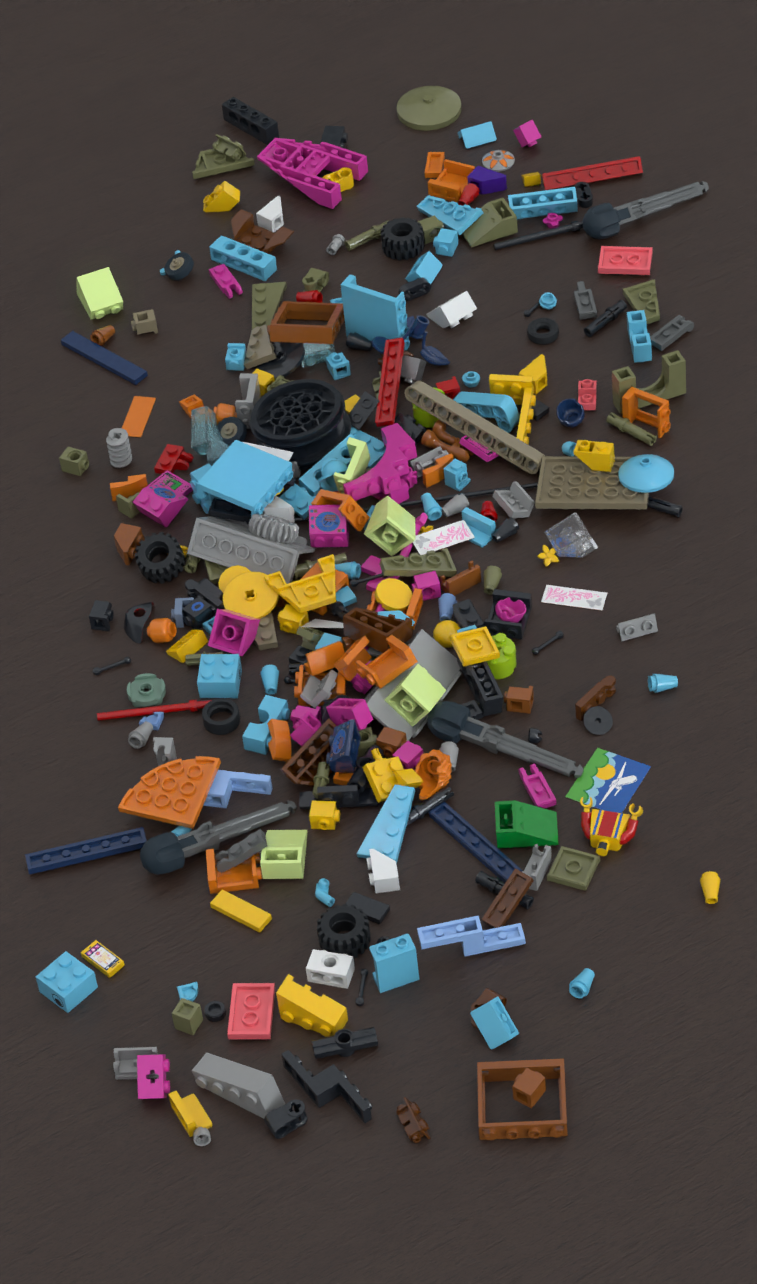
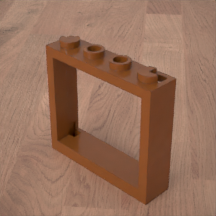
[267,301,345,344]
[477,1059,568,1140]

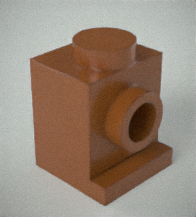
[504,686,534,714]

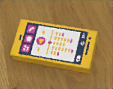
[81,940,125,978]

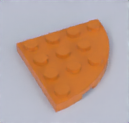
[118,756,221,829]

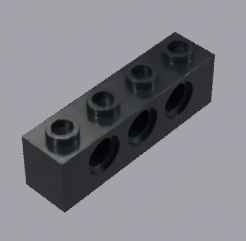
[222,97,279,145]
[457,655,503,717]

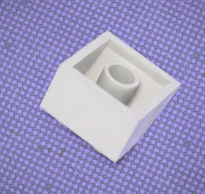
[426,291,477,328]

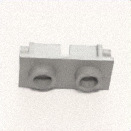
[410,446,448,478]
[616,613,658,641]

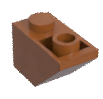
[114,523,144,565]

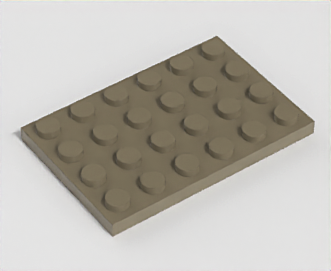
[535,456,649,510]

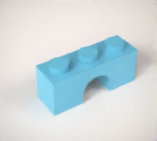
[627,310,652,363]
[242,695,290,755]

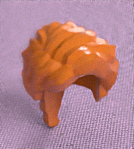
[415,749,452,800]

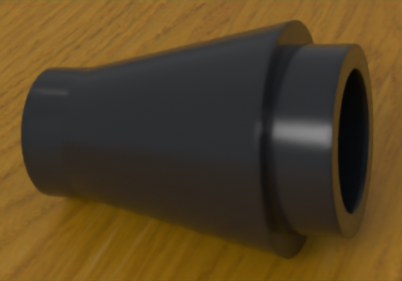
[346,332,373,351]
[491,517,520,543]

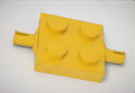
[362,748,404,803]

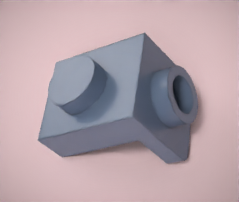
[171,597,194,628]

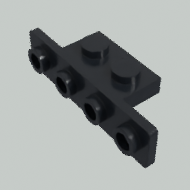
[299,785,379,809]

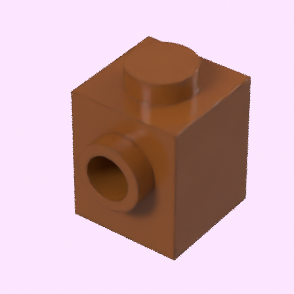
[376,726,407,758]
[512,1068,546,1109]

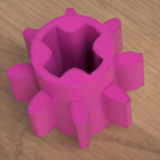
[400,467,418,489]

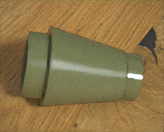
[484,566,502,595]

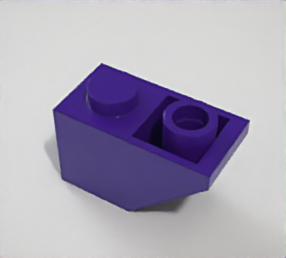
[467,166,507,195]

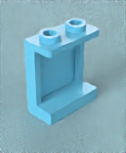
[369,934,420,993]

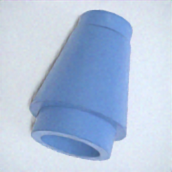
[438,593,457,621]

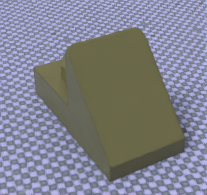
[296,626,325,651]

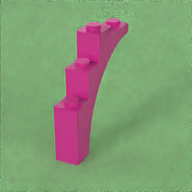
[343,423,417,501]

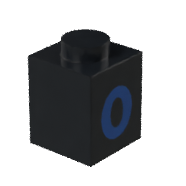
[182,597,213,630]

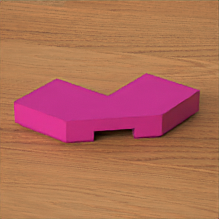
[361,555,390,592]

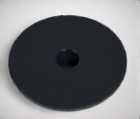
[583,706,613,735]

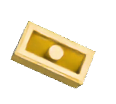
[166,630,208,663]

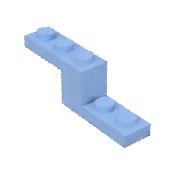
[203,770,273,808]
[417,916,526,957]

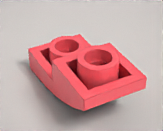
[578,379,597,410]

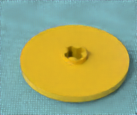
[223,572,279,619]

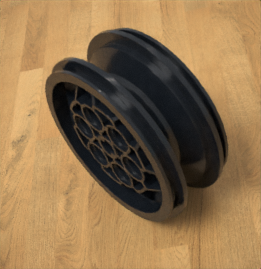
[250,379,351,470]

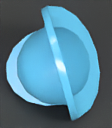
[318,458,348,492]

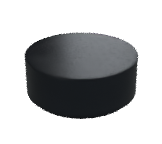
[204,1001,226,1022]

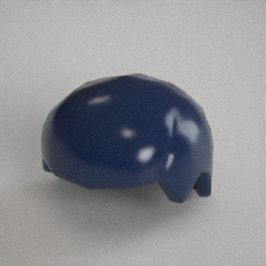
[556,398,585,427]

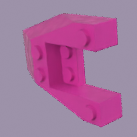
[257,138,368,209]

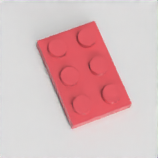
[598,246,653,275]
[227,983,275,1039]

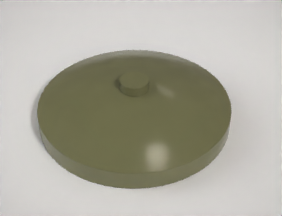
[397,86,462,131]

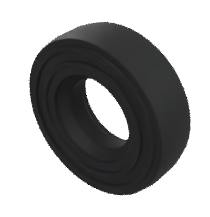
[527,318,559,345]

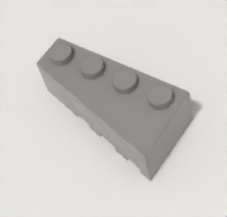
[192,1052,285,1119]

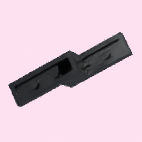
[281,1049,372,1123]

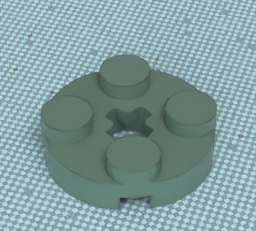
[127,673,166,708]

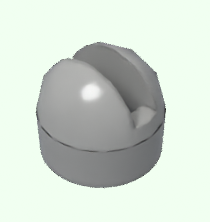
[193,1127,211,1146]

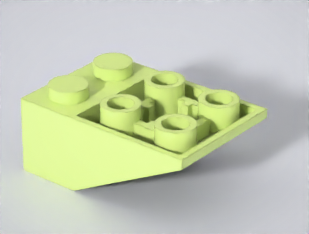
[260,830,308,879]

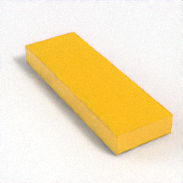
[210,890,272,933]

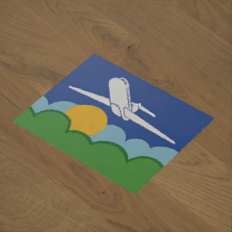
[565,748,651,813]

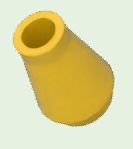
[700,871,721,904]

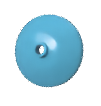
[618,454,674,493]

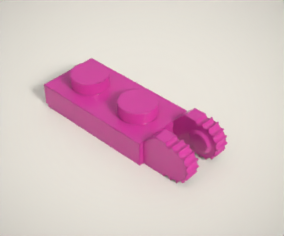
[209,264,243,298]
[518,764,557,809]

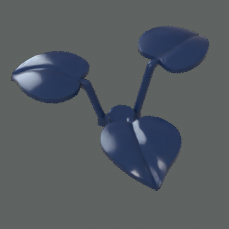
[371,315,450,365]

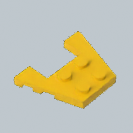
[264,554,336,613]

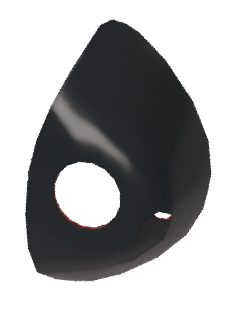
[124,602,155,644]

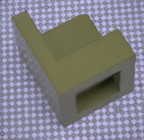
[116,492,140,519]
[171,998,203,1035]

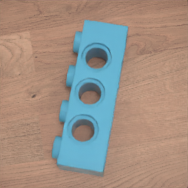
[508,187,578,219]
[209,235,277,281]
[299,434,358,496]

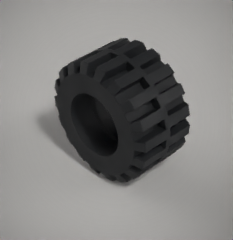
[381,217,424,260]
[135,532,185,584]
[317,904,371,959]

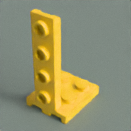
[489,374,536,445]

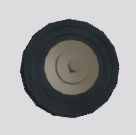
[164,252,194,280]
[215,417,247,448]

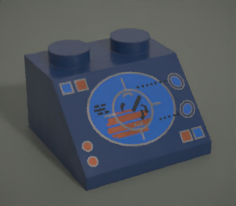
[326,720,361,773]

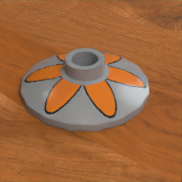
[482,150,515,172]

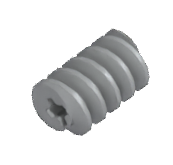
[106,428,132,468]

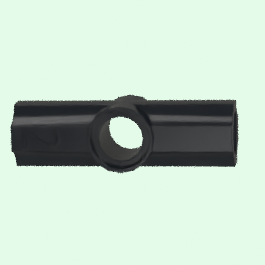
[347,745,384,795]
[311,1027,378,1059]

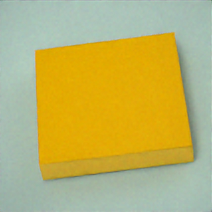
[450,626,500,667]

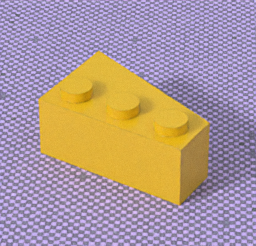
[276,974,348,1037]

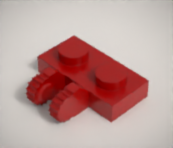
[154,444,194,474]

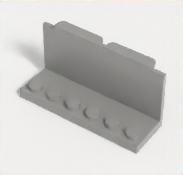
[187,516,315,584]
[365,629,462,741]

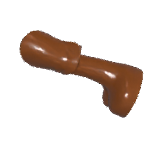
[421,419,475,463]

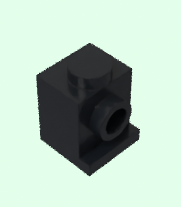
[89,600,114,631]

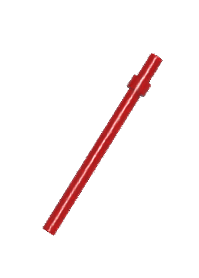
[97,700,212,721]

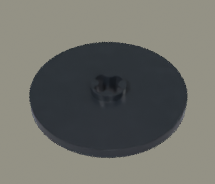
[258,342,305,380]

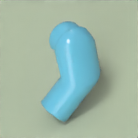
[315,878,335,907]

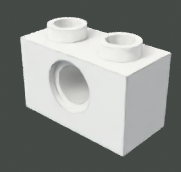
[306,949,355,989]

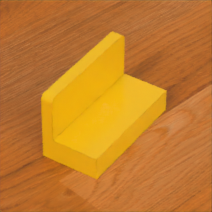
[169,1091,212,1137]

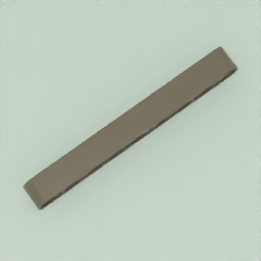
[404,381,545,474]

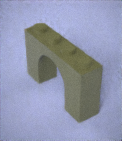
[612,350,686,414]

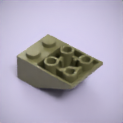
[462,198,518,247]

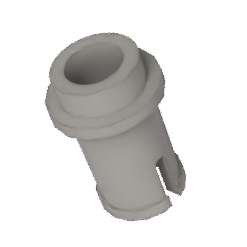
[326,234,345,255]

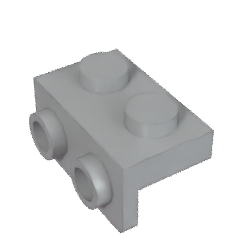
[492,481,535,519]
[300,670,338,708]

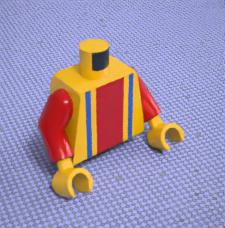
[580,797,643,856]

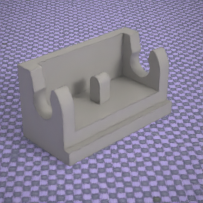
[153,737,177,766]
[522,844,552,891]
[113,1047,158,1080]

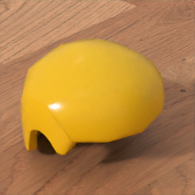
[433,620,461,648]

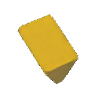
[521,172,541,187]
[394,768,423,788]

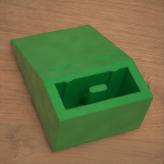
[495,800,558,848]

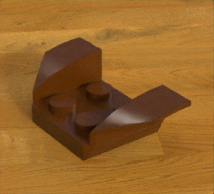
[231,209,294,254]

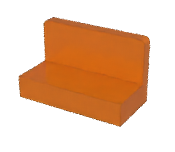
[334,636,372,681]
[304,641,345,676]

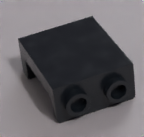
[484,589,532,639]

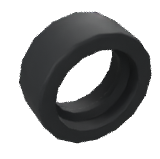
[202,698,240,735]

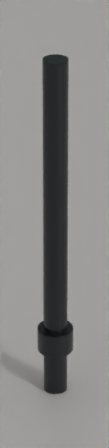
[493,221,583,250]

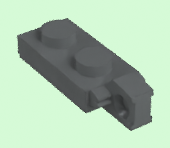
[574,281,597,320]

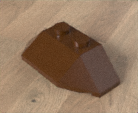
[281,719,336,787]

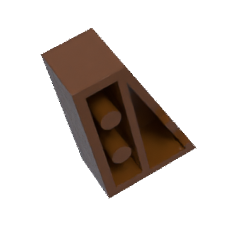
[343,607,413,653]

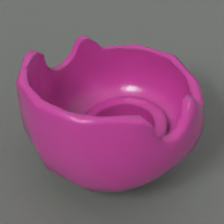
[495,597,527,623]

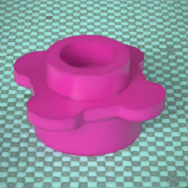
[543,213,563,228]

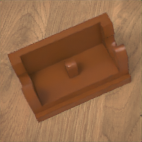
[440,561,481,596]

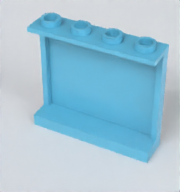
[341,274,410,351]
[197,440,293,517]

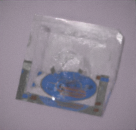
[545,512,598,557]

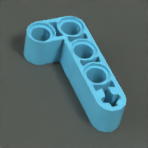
[453,391,520,433]

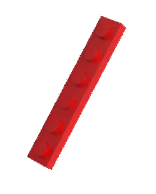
[542,156,643,190]
[375,338,405,427]

